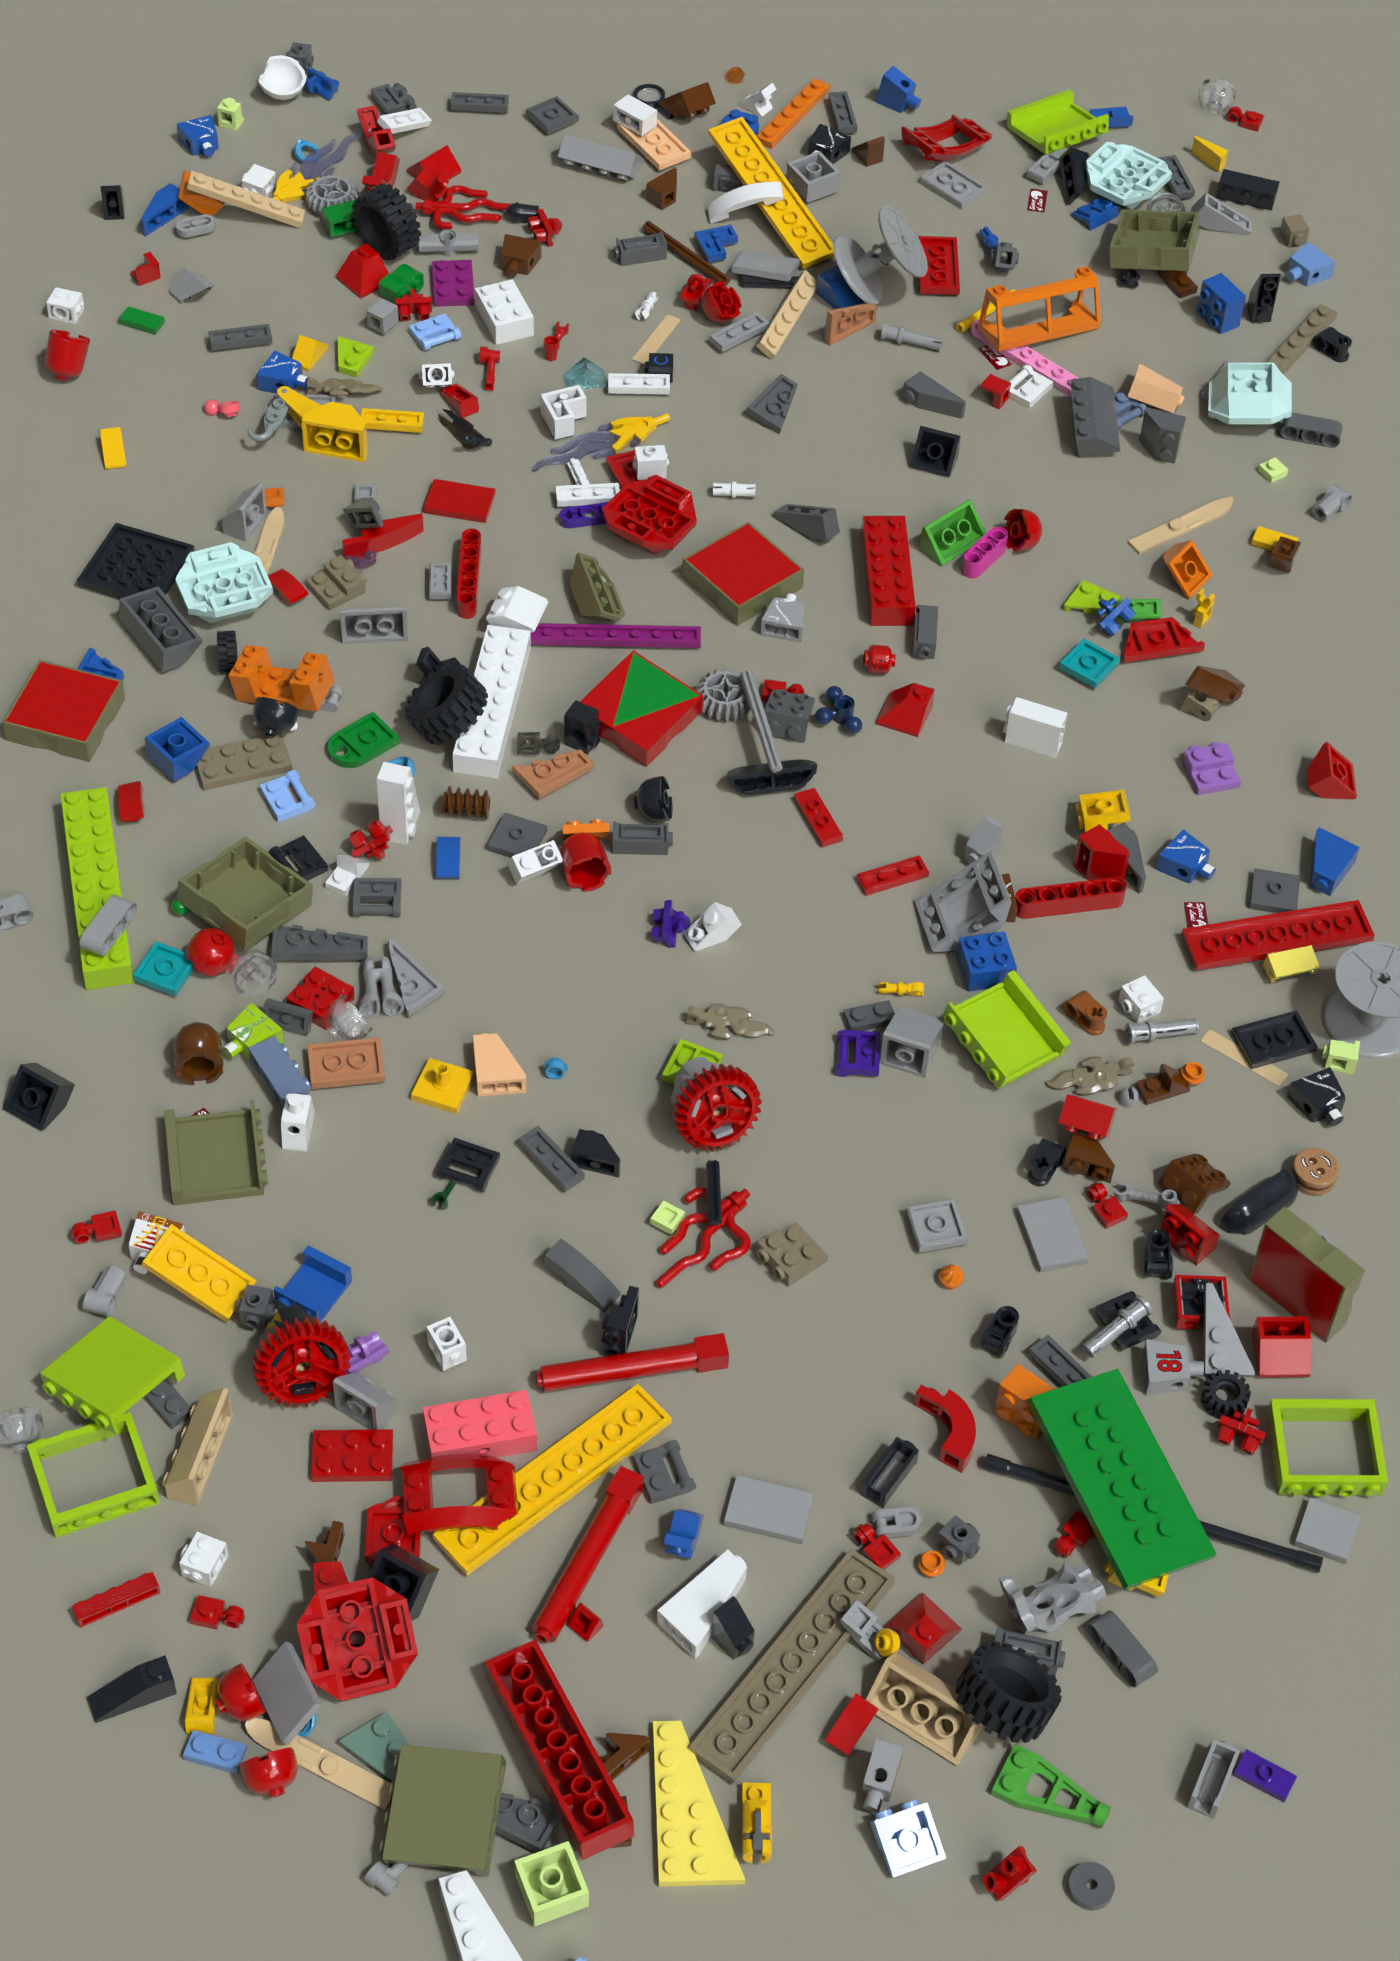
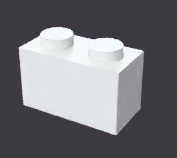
[613,94,657,136]

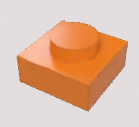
[264,487,285,508]

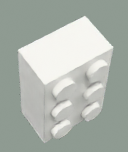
[475,279,534,345]

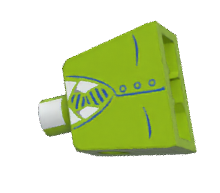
[223,1003,284,1060]

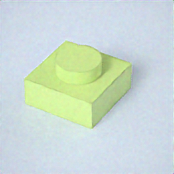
[1258,457,1289,483]
[650,1201,685,1235]

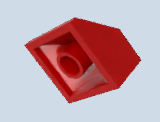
[336,243,389,299]
[876,683,935,737]
[1307,742,1357,800]
[884,1592,962,1665]

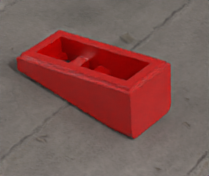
[440,383,479,417]

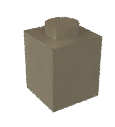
[1280,214,1309,247]

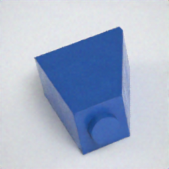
[1310,827,1360,896]

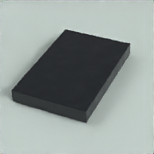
[1231,1010,1318,1069]

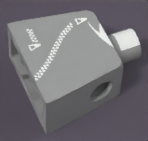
[761,594,804,643]

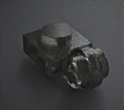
[517,732,560,755]

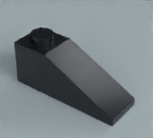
[1059,147,1090,206]
[87,1655,177,1723]

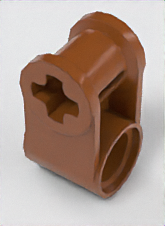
[1063,990,1107,1035]

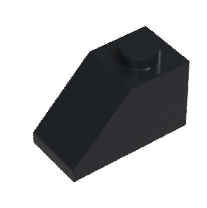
[100,185,125,220]
[571,1129,620,1178]
[711,1596,755,1660]

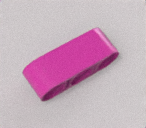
[962,527,1008,579]

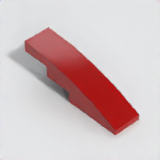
[342,513,424,559]

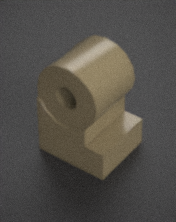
[1180,689,1219,721]

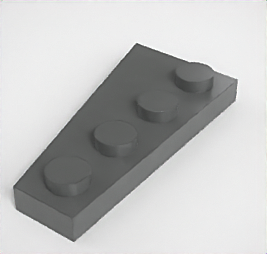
[271,925,368,960]

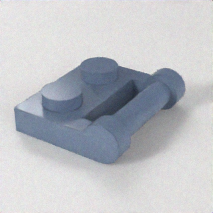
[1114,391,1146,429]

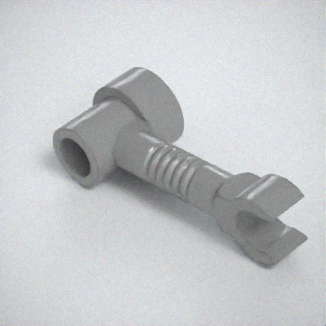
[1114,1182,1180,1216]
[364,1861,408,1896]

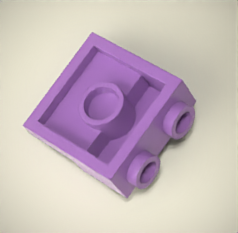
[1182,741,1241,795]

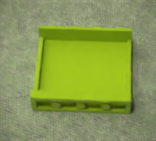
[1007,89,1109,154]
[942,970,1072,1089]
[40,1316,185,1435]

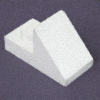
[739,83,776,116]
[325,854,369,897]

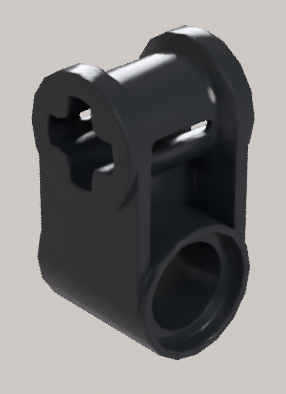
[1313,327,1352,362]
[1028,1138,1066,1186]
[1144,1229,1173,1279]
[979,1306,1019,1358]

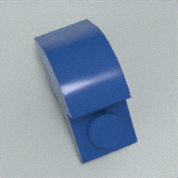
[664,1508,704,1559]

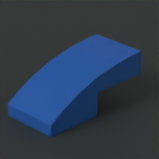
[436,837,460,879]

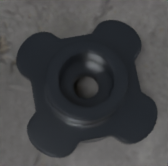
[1119,269,1140,288]

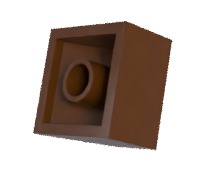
[658,82,716,119]

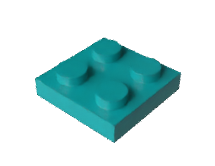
[1059,638,1120,689]
[133,941,194,997]

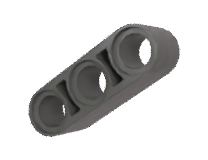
[1281,413,1342,448]
[1086,1610,1158,1688]

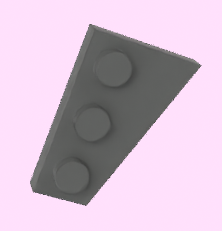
[746,374,798,434]
[496,1793,561,1853]

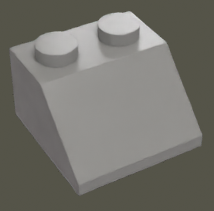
[221,483,267,542]
[333,1373,397,1430]

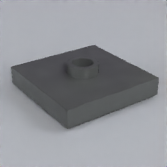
[526,96,579,134]
[487,813,548,857]
[1250,868,1300,913]

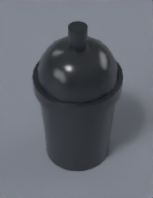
[502,202,539,222]

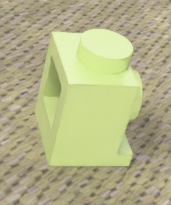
[217,98,244,131]
[1322,1040,1360,1074]

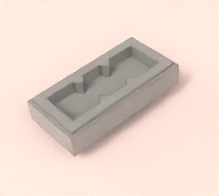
[429,563,452,599]

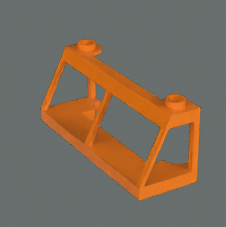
[977,266,1101,352]

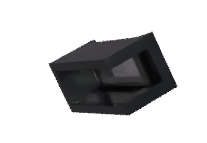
[861,1437,919,1509]

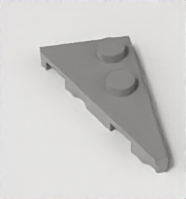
[387,938,445,1017]
[1204,1283,1255,1376]

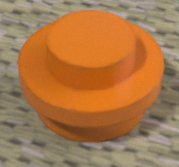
[1180,1062,1205,1085]
[918,1550,945,1577]

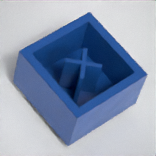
[1196,273,1246,335]
[957,931,1017,992]

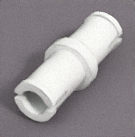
[713,481,756,498]

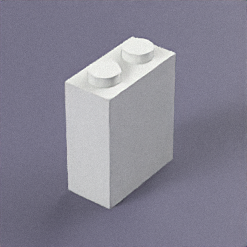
[1003,697,1068,758]

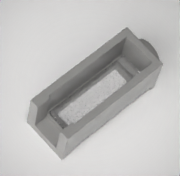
[1187,1739,1240,1819]

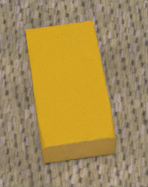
[1191,136,1228,172]
[100,427,127,469]
[185,1678,220,1735]

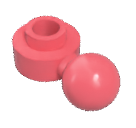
[204,399,241,417]

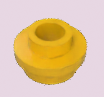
[875,1628,900,1656]

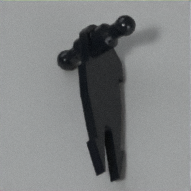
[439,409,492,449]

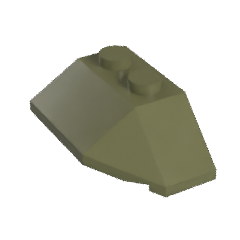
[570,553,625,621]

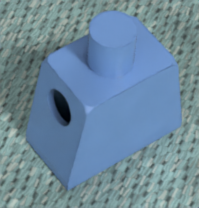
[1286,242,1336,286]

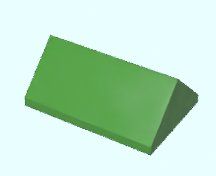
[920,499,986,566]

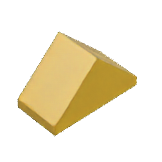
[292,335,329,372]

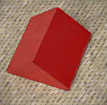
[407,145,461,180]

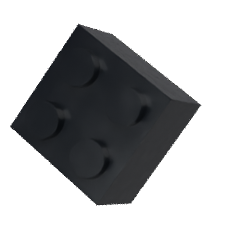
[368,1544,439,1621]

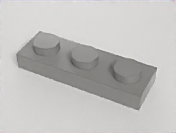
[710,312,770,352]

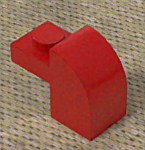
[407,167,451,201]

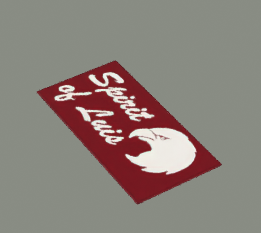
[1027,188,1048,212]
[978,345,1012,370]
[1184,902,1208,928]

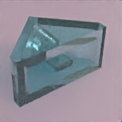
[564,357,608,390]

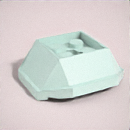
[1085,142,1172,210]
[1208,363,1292,424]
[175,542,273,623]

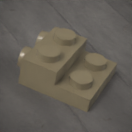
[305,555,367,610]
[756,1222,828,1287]

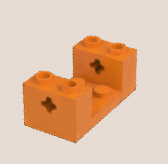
[228,645,335,712]

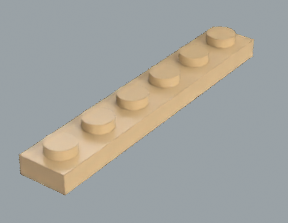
[187,171,305,228]
[756,270,817,359]

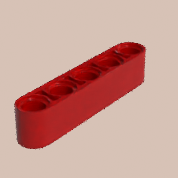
[457,528,482,619]
[1015,877,1127,919]

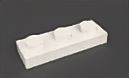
[377,108,432,134]
[608,373,670,395]
[556,483,620,507]

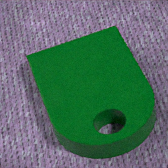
[328,712,400,768]

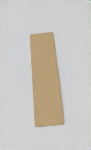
[632,314,681,364]
[1201,1029,1288,1086]

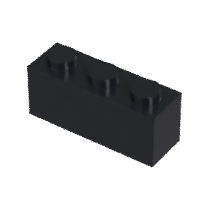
[1216,169,1280,211]

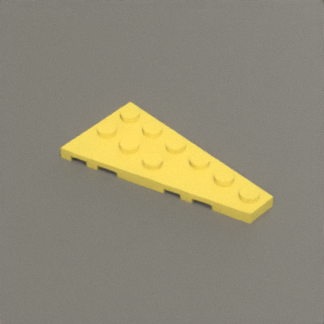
[653,1721,745,1887]

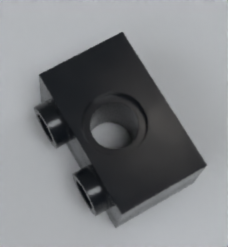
[564,700,601,755]

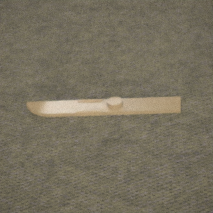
[1128,496,1234,555]
[254,506,285,576]
[245,1719,392,1811]

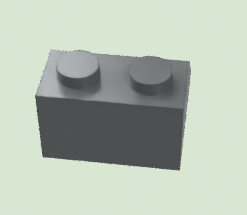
[1139,407,1186,464]

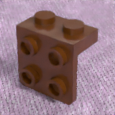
[1158,1153,1231,1214]

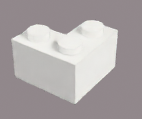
[540,385,587,440]

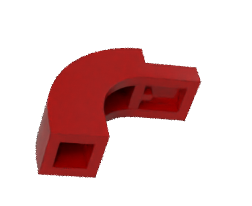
[357,105,396,156]
[362,152,400,193]
[914,1384,976,1473]

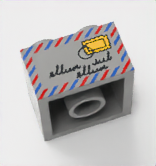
[786,151,841,203]

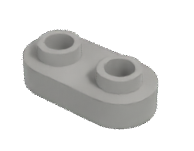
[176,214,215,238]

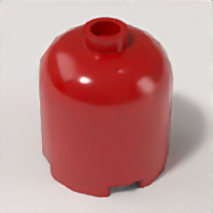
[45,329,90,381]
[560,832,612,892]

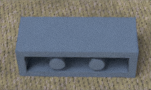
[249,1036,311,1112]

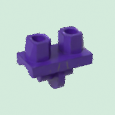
[651,900,691,948]

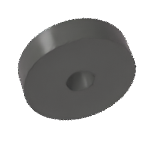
[1068,1862,1115,1911]

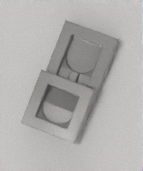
[840,1600,883,1662]

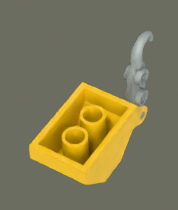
[247,386,368,462]

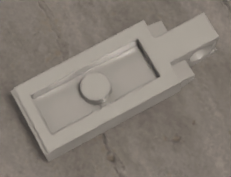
[1027,148,1067,184]

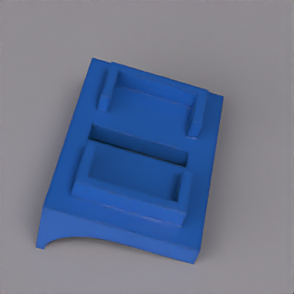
[1089,106,1133,128]
[1071,197,1119,231]

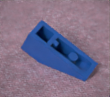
[141,183,189,237]

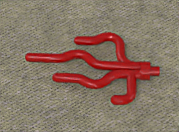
[416,185,510,230]
[656,1188,751,1288]

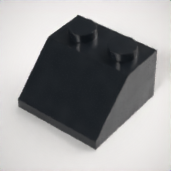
[3,1063,75,1131]

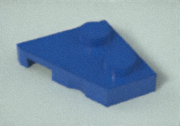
[78,648,124,681]

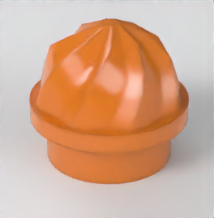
[938,1263,964,1290]

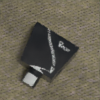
[808,124,851,164]
[1287,1067,1346,1126]

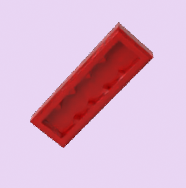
[794,788,843,847]

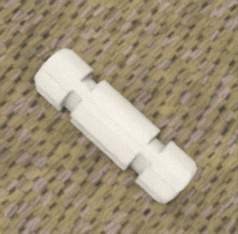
[567,458,590,485]

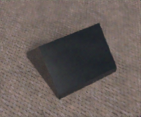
[910,426,961,477]

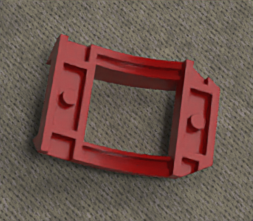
[901,115,993,161]
[400,1454,518,1536]

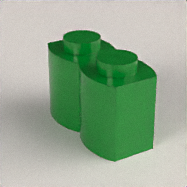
[379,264,424,304]

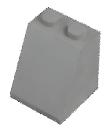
[879,1006,945,1078]

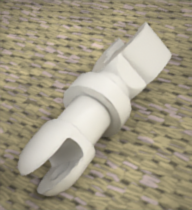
[635,292,659,320]

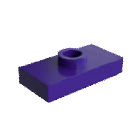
[1233,1749,1297,1802]

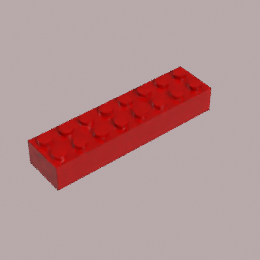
[485,1639,634,1861]

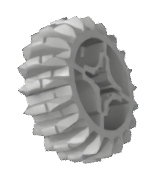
[306,174,358,217]
[696,669,751,722]

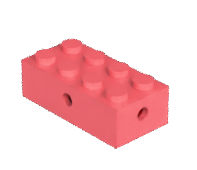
[423,1390,537,1458]

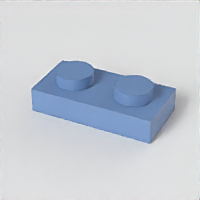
[183,1730,247,1774]

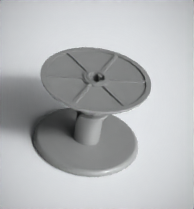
[833,206,928,306]
[1322,941,1400,1059]

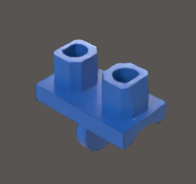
[304,67,339,100]
[1095,597,1136,637]

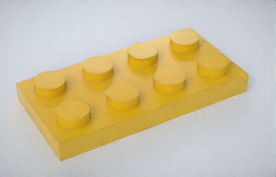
[141,1224,257,1323]

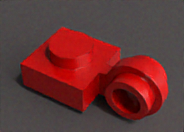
[1227,106,1264,132]
[761,679,805,702]
[1087,1182,1128,1229]
[70,1210,122,1244]
[1054,1510,1095,1558]
[853,1523,901,1570]
[190,1595,245,1630]

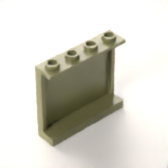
[164,1100,268,1206]
[380,1744,506,1876]

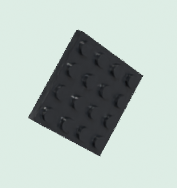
[77,523,195,598]

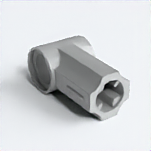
[1312,485,1352,522]
[83,1265,127,1317]

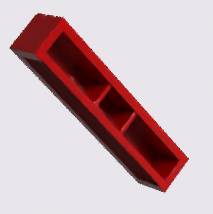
[72,1571,161,1628]

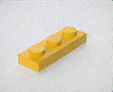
[361,408,424,433]

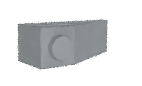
[1191,193,1252,235]

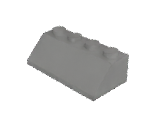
[558,134,645,181]

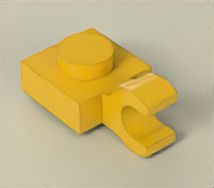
[1193,588,1215,629]

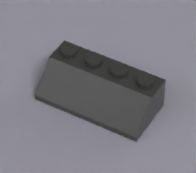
[1070,377,1120,458]
[119,587,203,672]

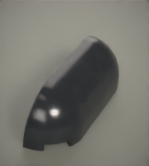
[727,759,817,795]
[1219,1169,1298,1235]

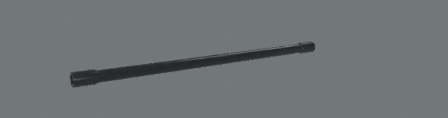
[983,1453,1323,1573]

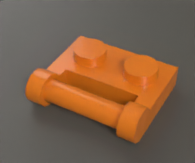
[561,820,609,841]

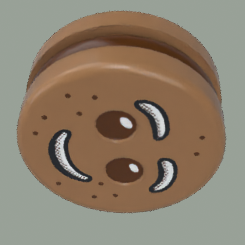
[1291,1148,1339,1196]

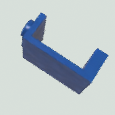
[273,1245,352,1323]

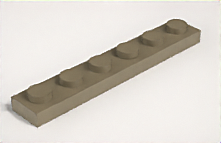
[1265,304,1338,375]

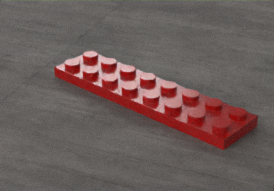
[1181,900,1375,970]

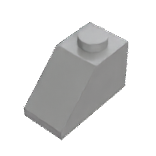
[964,814,1003,864]

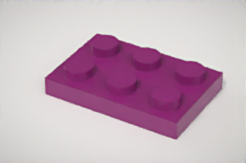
[432,260,475,307]

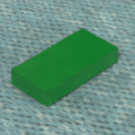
[119,306,165,335]

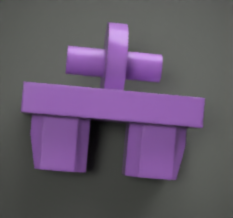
[347,1331,389,1374]

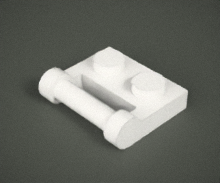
[1009,364,1054,409]

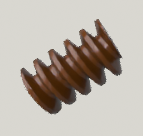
[442,786,490,819]

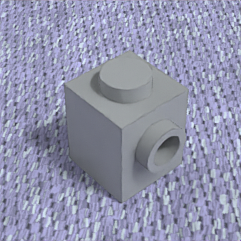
[367,298,399,334]

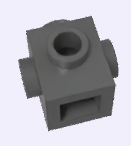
[286,42,314,74]
[990,242,1019,272]
[236,1284,275,1328]
[936,1515,980,1565]

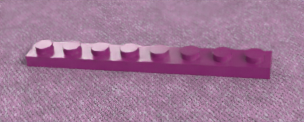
[531,623,701,648]

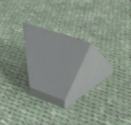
[169,267,214,304]

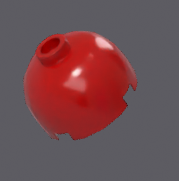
[702,282,742,323]
[1002,509,1042,551]
[185,928,235,976]
[215,1663,267,1722]
[239,1747,298,1799]

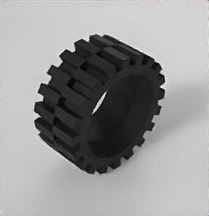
[352,183,421,261]
[404,663,488,745]
[955,1641,1062,1743]

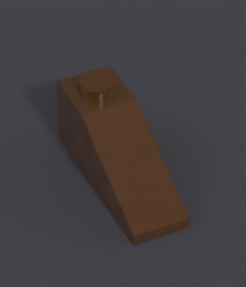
[1185,665,1245,703]

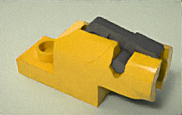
[742,1782,772,1864]

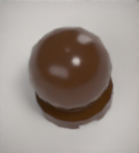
[173,1022,224,1085]

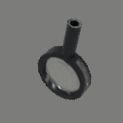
[633,84,674,119]

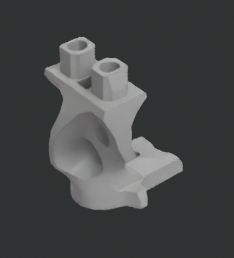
[999,1562,1106,1635]

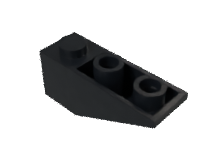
[1247,273,1281,322]

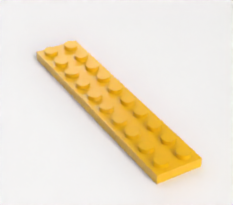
[708,117,835,269]
[433,1383,672,1576]

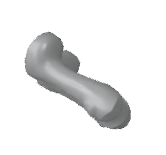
[358,956,404,1018]

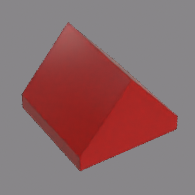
[567,1603,604,1642]

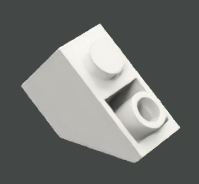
[507,840,563,885]
[684,902,742,951]

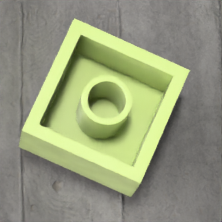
[514,1841,589,1927]

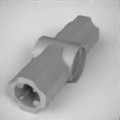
[419,229,478,256]

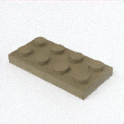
[196,734,293,790]

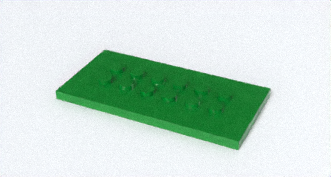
[1027,1368,1217,1591]

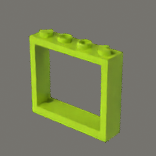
[1267,1399,1388,1497]
[27,1412,160,1538]

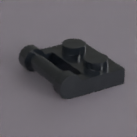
[268,835,328,881]
[437,1137,500,1193]
[1095,1291,1161,1351]

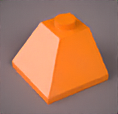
[178,170,225,216]
[1163,540,1213,599]

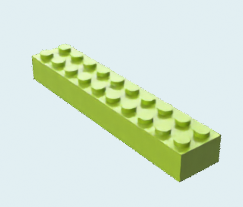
[60,787,134,990]

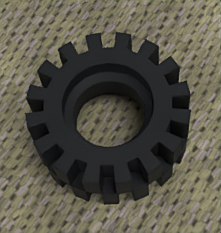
[217,630,238,671]
[1201,1370,1251,1420]

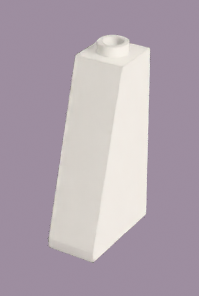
[657,1550,747,1659]

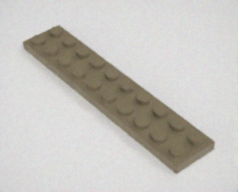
[688,1548,895,1784]

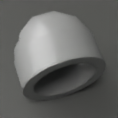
[1118,1086,1139,1108]

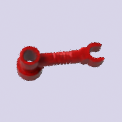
[543,321,569,361]
[479,346,500,391]

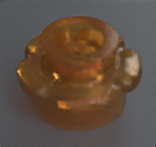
[727,67,745,84]

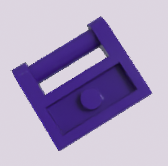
[835,1030,880,1077]

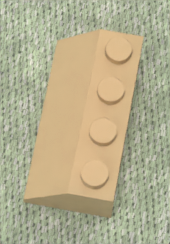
[163,1388,233,1506]
[866,1652,983,1765]

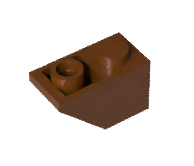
[646,167,677,210]
[1063,1133,1115,1184]

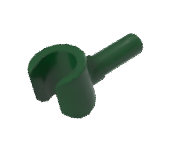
[432,1180,456,1210]

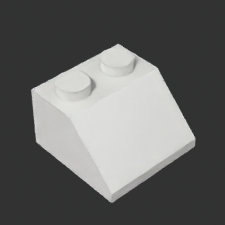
[486,586,548,632]

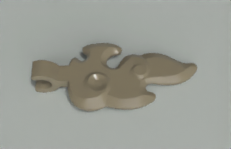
[307,378,383,396]
[686,1003,774,1039]
[1046,1056,1134,1095]

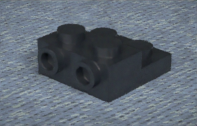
[602,1286,639,1356]

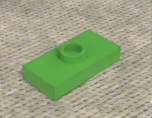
[1117,599,1161,622]

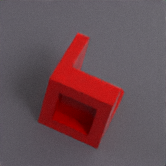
[131,251,161,286]
[980,374,1011,410]

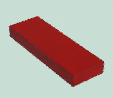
[856,855,929,896]

